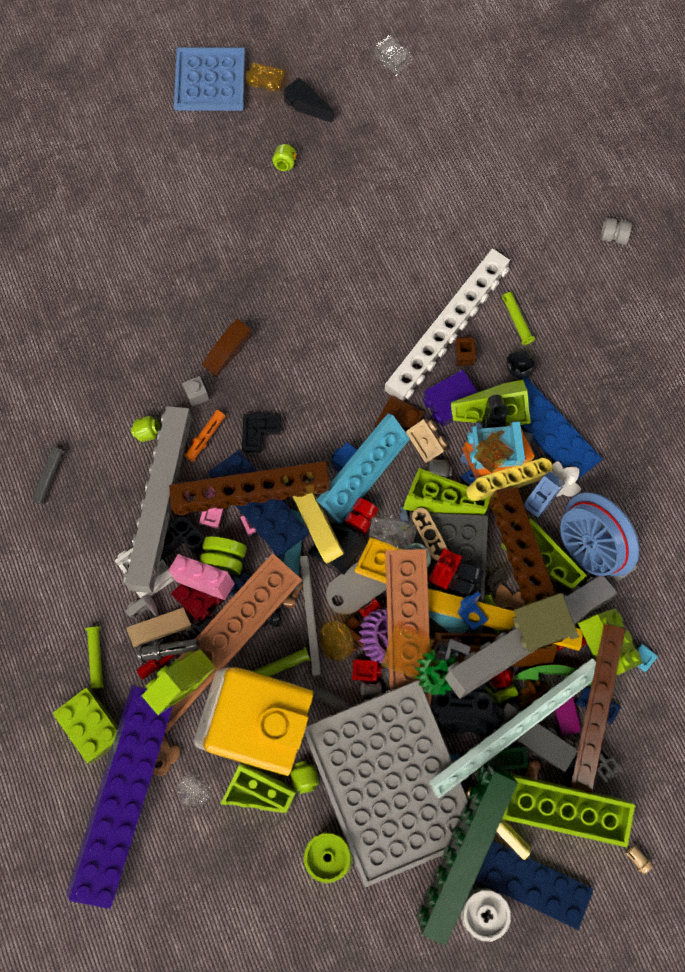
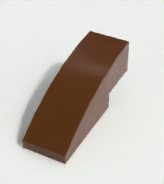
[202,319,252,377]

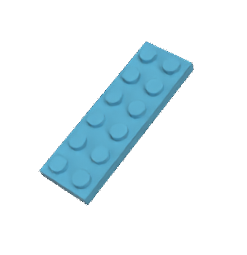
[316,414,410,525]

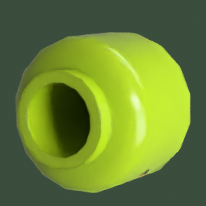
[272,144,297,171]
[131,416,161,442]
[290,761,319,794]

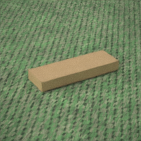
[127,607,191,648]

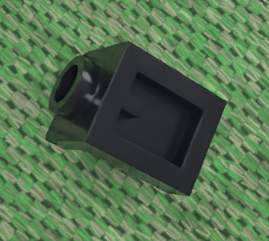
[434,639,470,661]

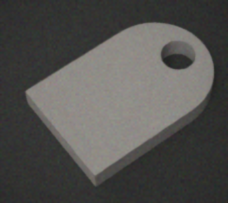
[326,561,387,615]

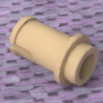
[625,845,653,874]

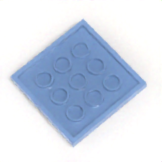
[174,48,245,111]

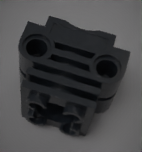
[431,680,504,737]

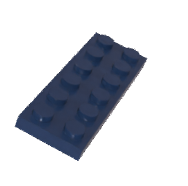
[208,450,310,558]
[475,840,594,930]

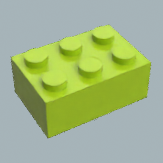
[578,608,643,675]
[142,649,216,715]
[52,687,118,764]

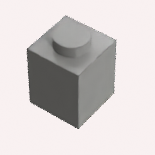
[182,376,209,407]

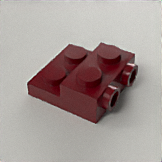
[171,584,224,622]

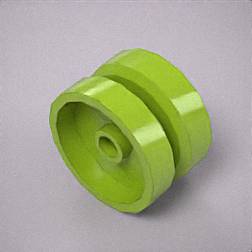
[199,536,247,575]
[304,833,353,883]

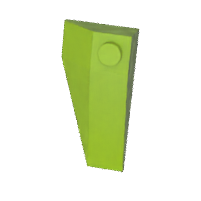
[450,380,530,426]

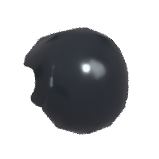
[507,351,536,379]

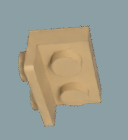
[406,419,449,463]

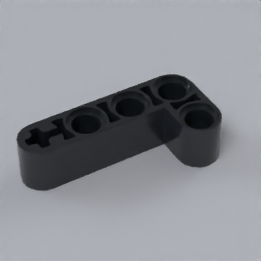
[127,517,204,569]

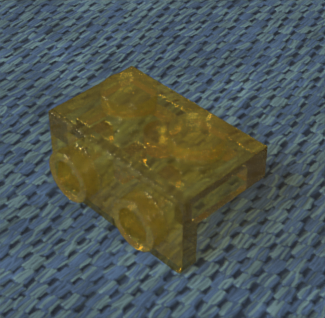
[246,63,285,92]

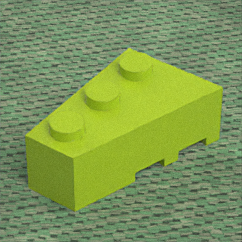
[221,763,297,813]

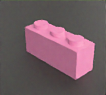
[168,554,235,600]

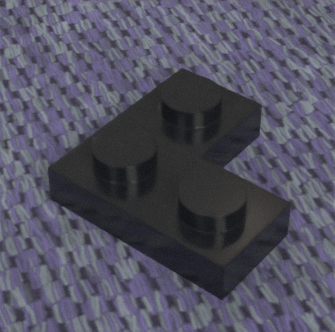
[242,414,281,453]

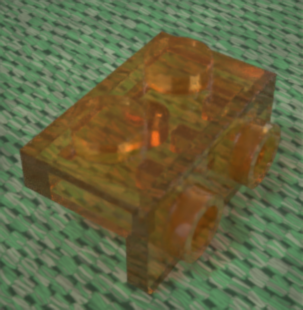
[474,429,514,473]

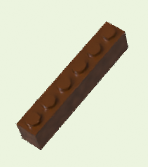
[431,632,557,666]

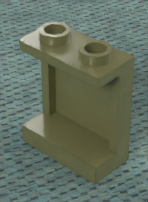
[513,593,579,653]

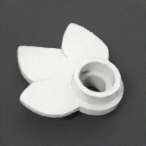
[552,461,581,497]

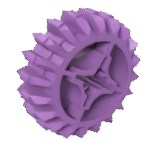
[359,609,389,664]

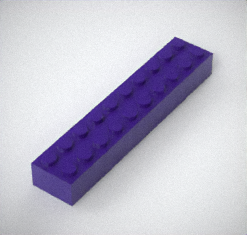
[66,684,173,909]

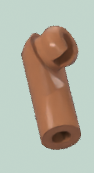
[524,760,541,779]

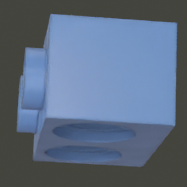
[524,472,565,517]

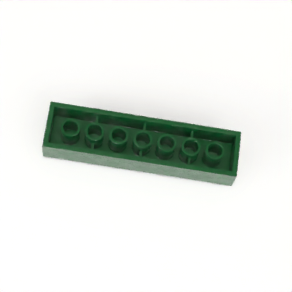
[416,763,518,946]

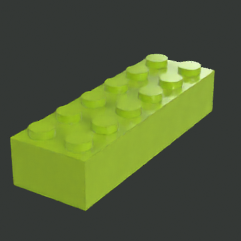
[502,773,635,847]

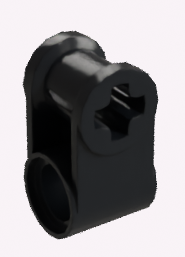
[482,395,508,428]

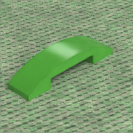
[514,665,592,686]

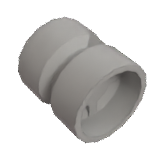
[600,217,632,245]

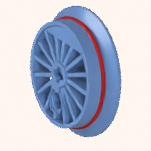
[560,492,639,576]

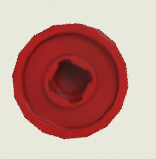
[344,498,379,534]

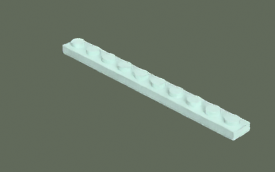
[429,659,596,798]

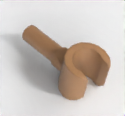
[283,583,303,609]

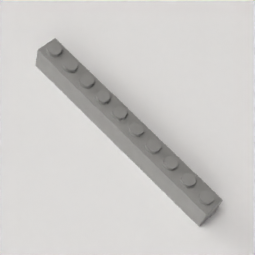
[124,406,192,594]
[445,576,617,699]

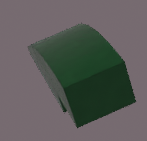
[460,747,528,773]

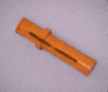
[184,410,226,462]

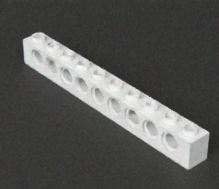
[384,248,510,401]

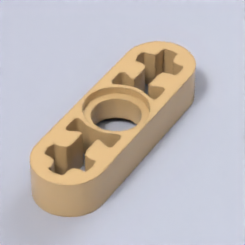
[412,508,448,561]

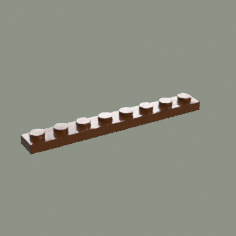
[571,624,626,793]

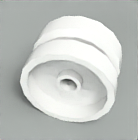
[460,888,511,941]

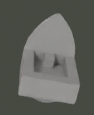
[125,595,158,620]

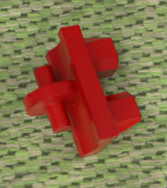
[428,548,462,590]

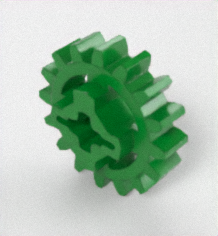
[415,649,455,695]

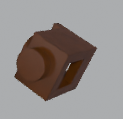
[454,336,476,366]

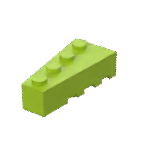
[403,468,491,515]
[501,518,587,591]

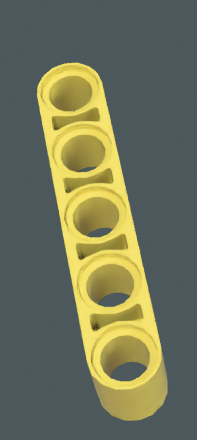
[466,458,553,501]
[292,480,344,564]

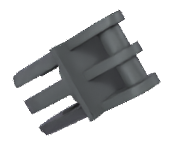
[597,746,622,783]

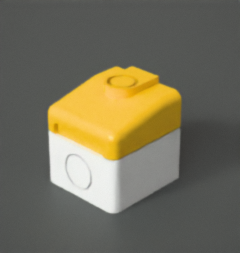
[194,667,313,776]

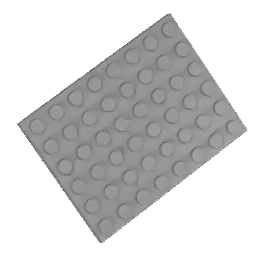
[304,680,468,888]

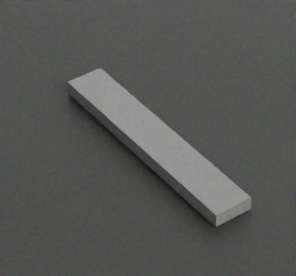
[300,556,321,677]

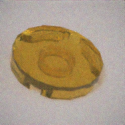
[320,621,354,661]

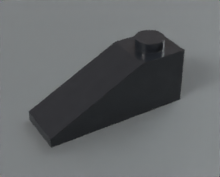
[284,77,334,123]

